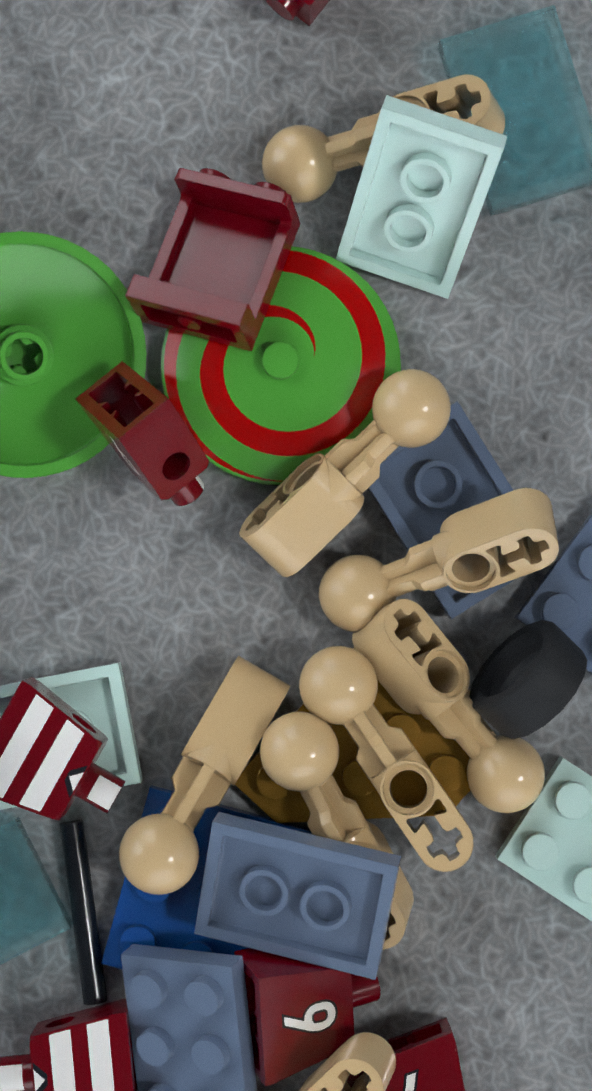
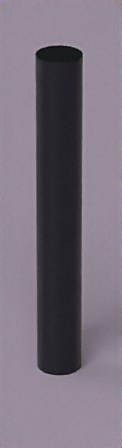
[59,820,108,1005]

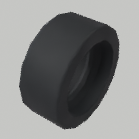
[469,620,587,739]

